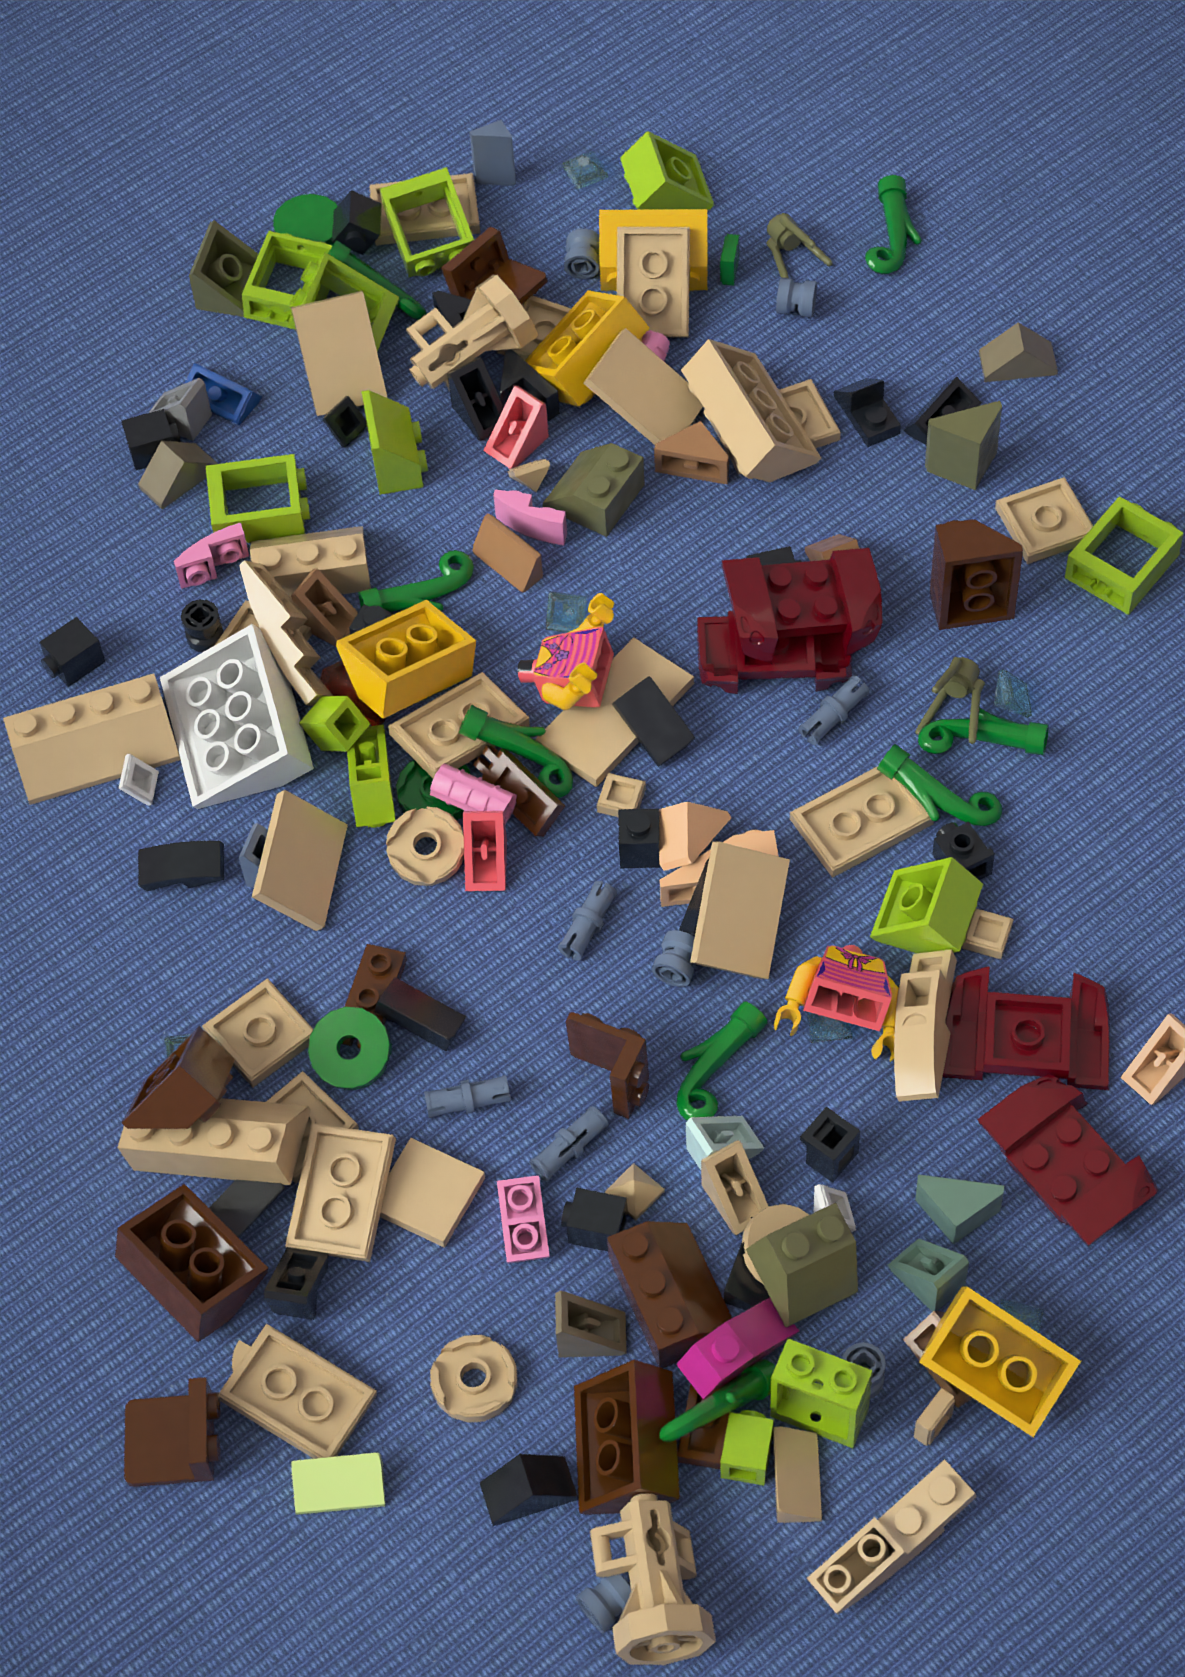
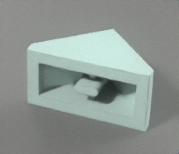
[686,1116,764,1170]

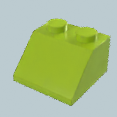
[620,131,714,210]
[361,390,428,495]
[870,857,983,953]

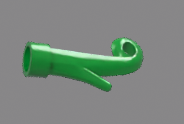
[865,175,922,274]
[328,240,427,320]
[358,550,474,612]
[458,705,573,798]
[918,708,1049,756]
[877,744,1002,826]
[676,1001,768,1121]
[659,1359,776,1442]

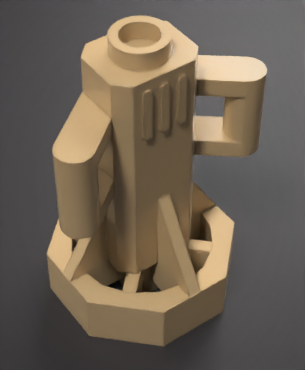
[406,275,539,392]
[590,1493,716,1665]

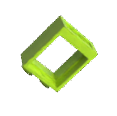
[380,167,474,278]
[242,230,333,330]
[288,252,399,352]
[206,454,311,543]
[1065,496,1183,615]
[770,1338,873,1448]

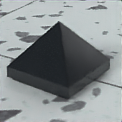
[322,396,367,448]

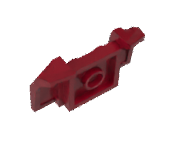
[721,548,883,663]
[697,611,852,694]
[942,966,1110,1090]
[978,1074,1159,1247]

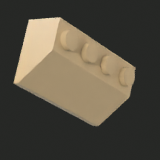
[681,339,822,482]
[3,674,181,805]
[117,1098,310,1185]

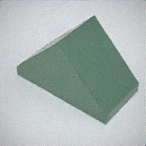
[915,1174,1004,1245]
[888,1238,969,1312]

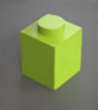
[299,696,370,752]
[720,1410,774,1486]

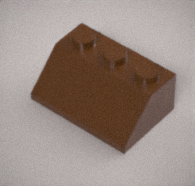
[930,519,1023,630]
[122,1026,236,1129]
[115,1184,268,1342]
[607,1221,732,1368]
[574,1360,680,1515]

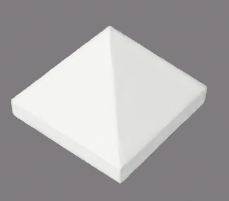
[119,754,159,806]
[814,1184,856,1233]

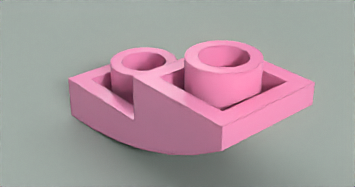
[493,489,567,546]
[174,523,249,589]
[497,1175,550,1263]

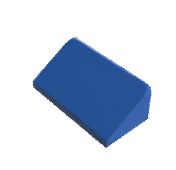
[184,363,262,426]

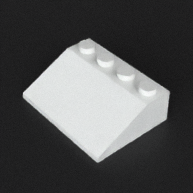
[160,624,314,809]

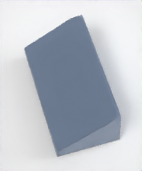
[469,120,516,186]

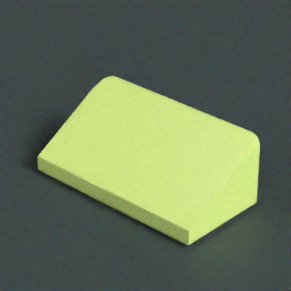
[291,1453,385,1515]

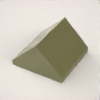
[189,220,258,317]
[925,400,1002,490]

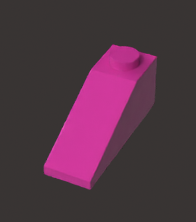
[676,1298,799,1400]

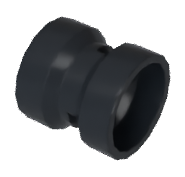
[181,599,223,652]

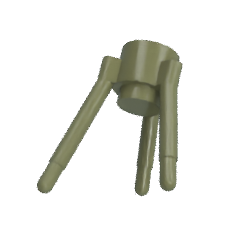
[766,213,833,278]
[915,657,985,744]

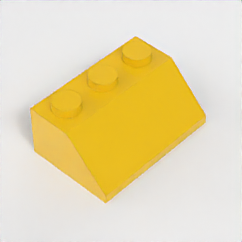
[599,209,708,291]
[525,290,650,407]
[336,600,476,719]
[919,1286,1081,1437]

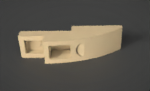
[894,949,957,1102]
[806,1460,977,1615]

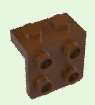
[441,227,548,305]
[566,1012,649,1119]
[124,1377,220,1487]

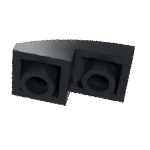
[138,841,224,891]

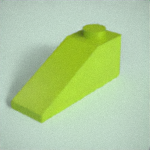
[347,724,396,828]

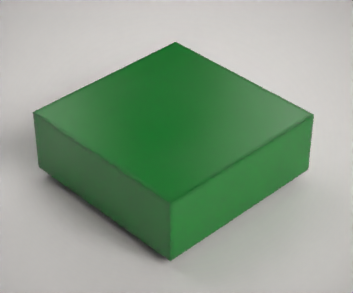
[720,234,739,286]

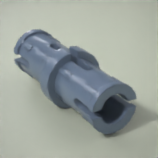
[798,675,870,745]
[558,881,617,961]
[424,1075,511,1118]
[529,1106,609,1181]

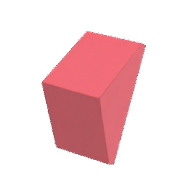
[483,386,549,469]
[463,811,507,891]

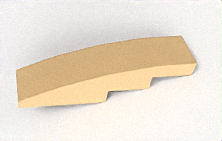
[239,560,333,706]

